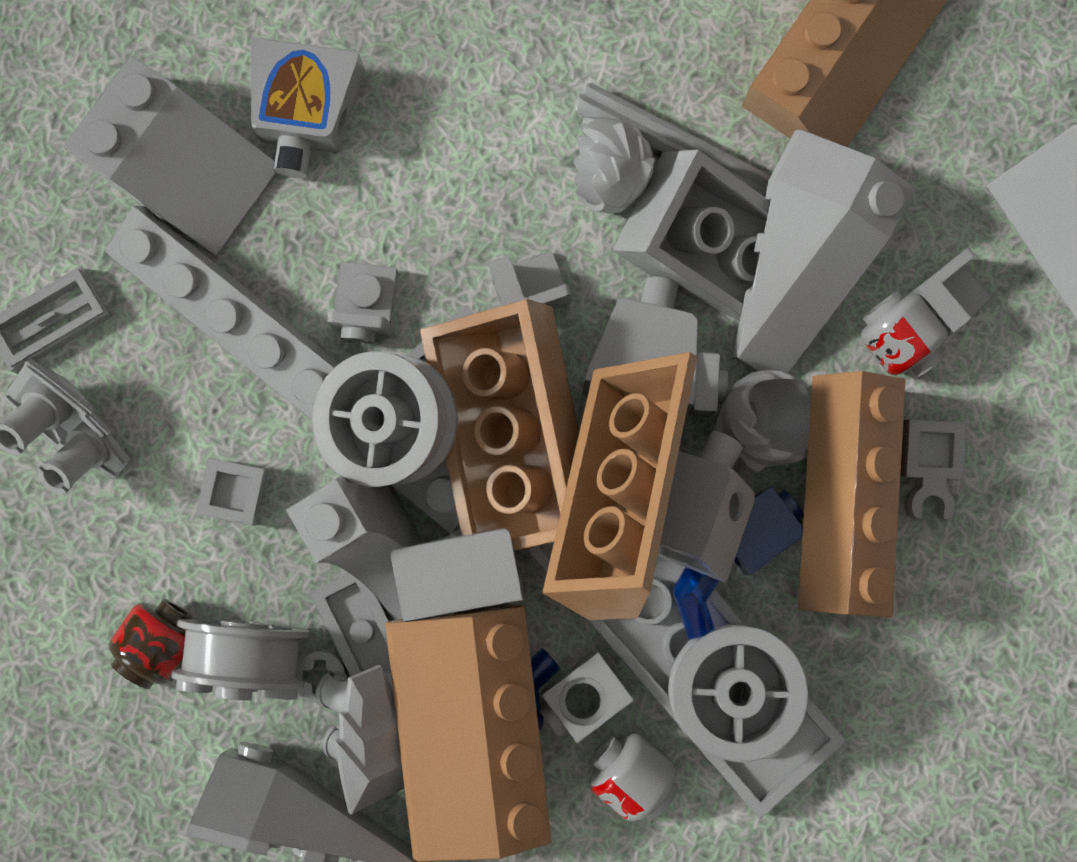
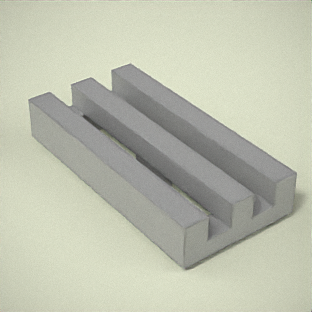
[0,266,113,373]

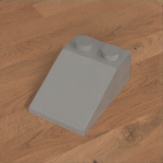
[63,55,278,257]
[612,150,770,321]

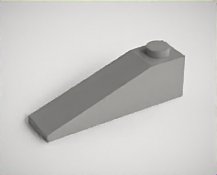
[732,130,916,374]
[186,742,434,862]

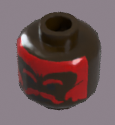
[109,599,192,689]

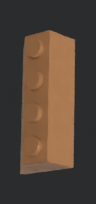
[741,0,947,147]
[420,299,579,552]
[542,352,697,620]
[798,371,906,618]
[385,603,552,862]

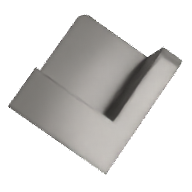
[909,247,991,336]
[488,252,572,310]

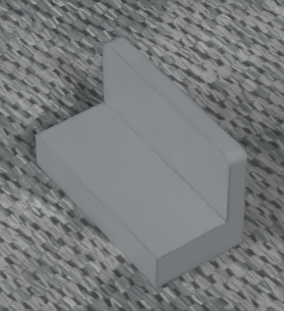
[390,528,525,622]

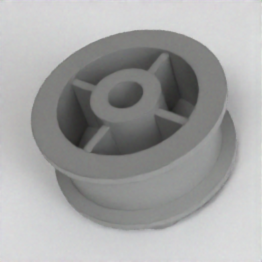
[312,351,458,487]
[171,619,310,700]
[668,624,808,762]

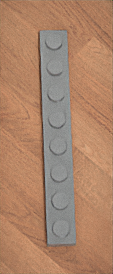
[105,206,460,534]

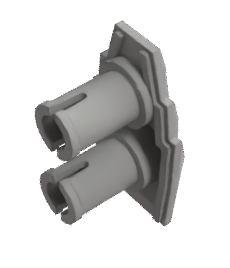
[0,358,131,494]
[316,665,405,815]

